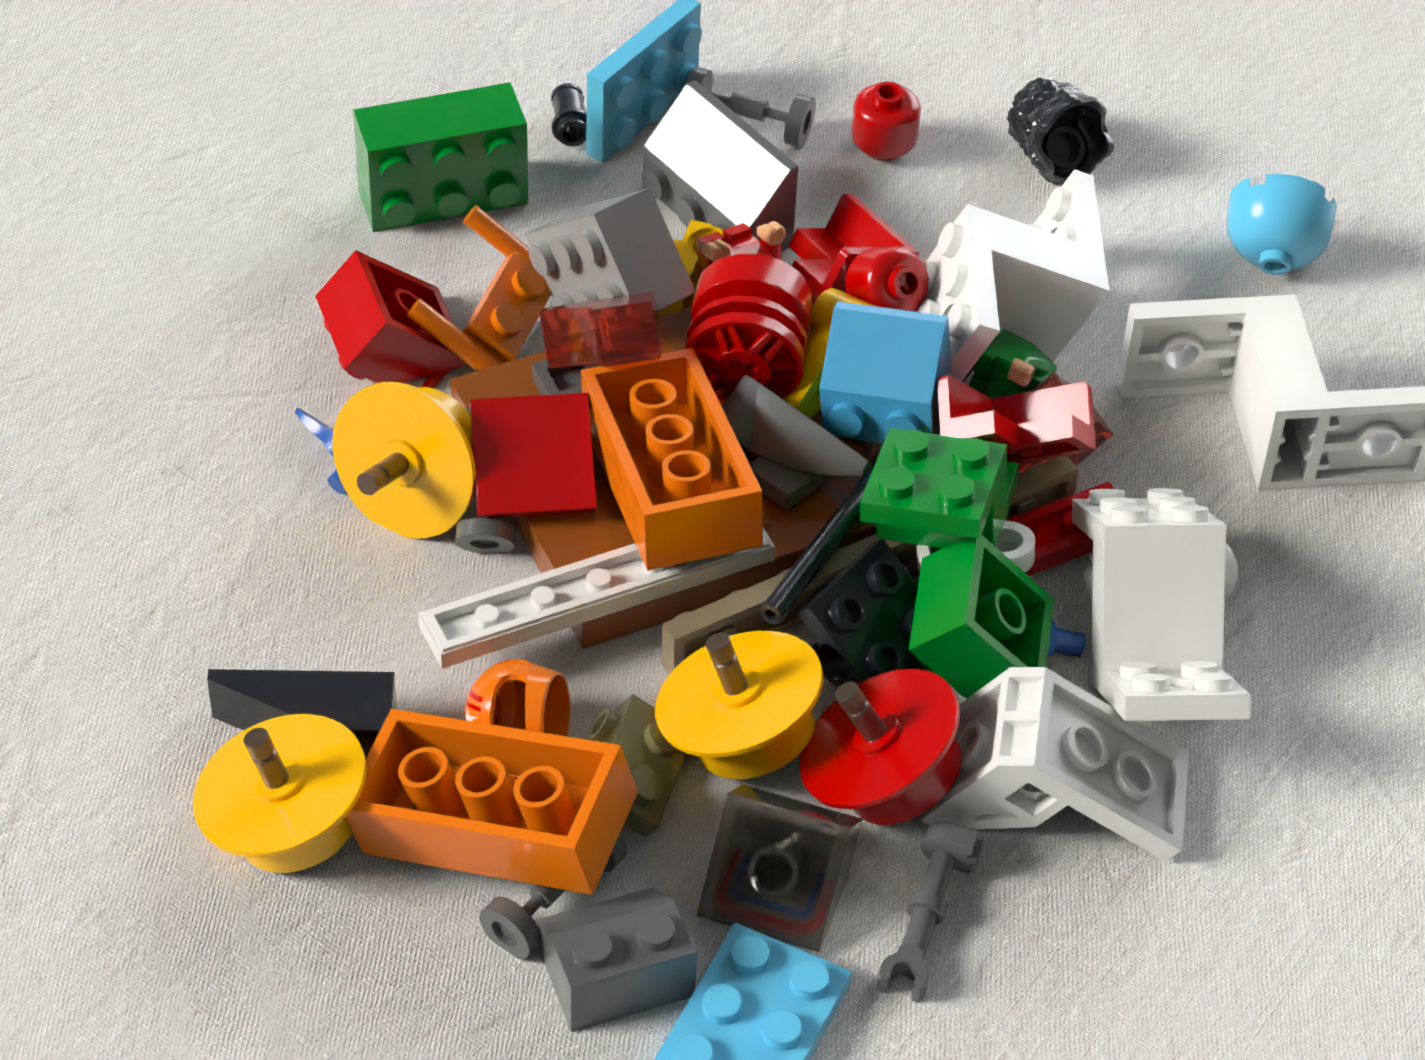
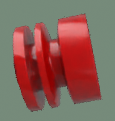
[685,253,812,402]

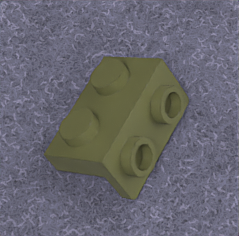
[588,694,686,837]

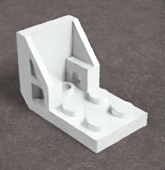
[920,667,1190,861]

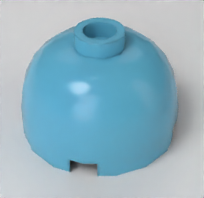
[1227,174,1337,275]

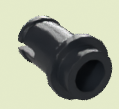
[551,83,587,147]

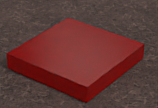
[469,393,597,518]

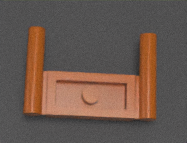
[406,205,551,371]

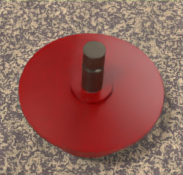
[799,669,962,825]

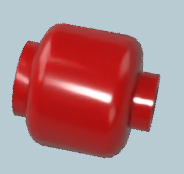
[851,81,921,161]
[845,247,929,312]

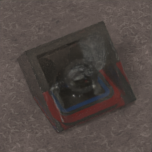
[696,784,863,952]

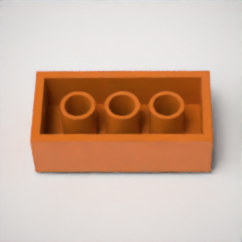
[581,348,763,571]
[345,709,638,895]

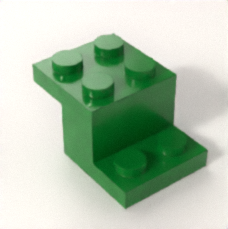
[860,428,1019,548]

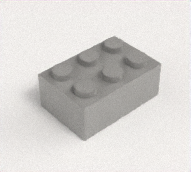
[525,187,696,335]

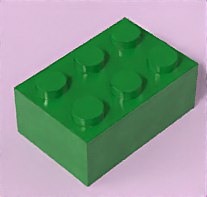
[353,82,528,232]

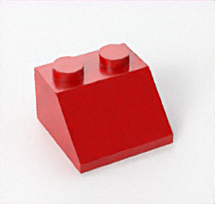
[315,250,466,383]

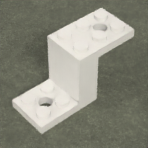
[917,169,1109,381]
[1116,294,1425,490]
[1072,488,1251,721]

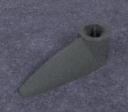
[721,375,873,476]

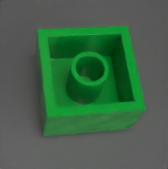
[909,535,1054,699]

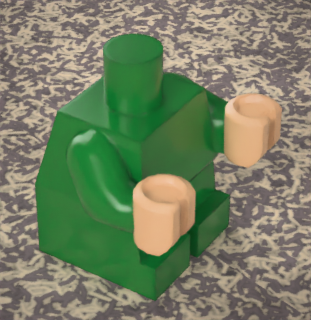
[969,329,1057,399]

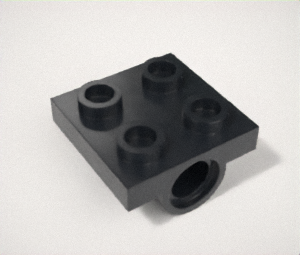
[797,538,923,686]

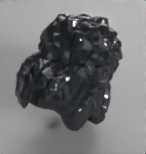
[1007,78,1114,186]

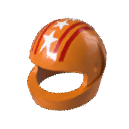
[465,659,570,737]

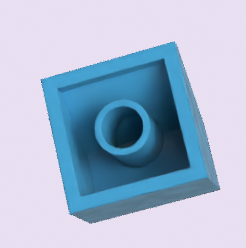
[819,301,952,443]

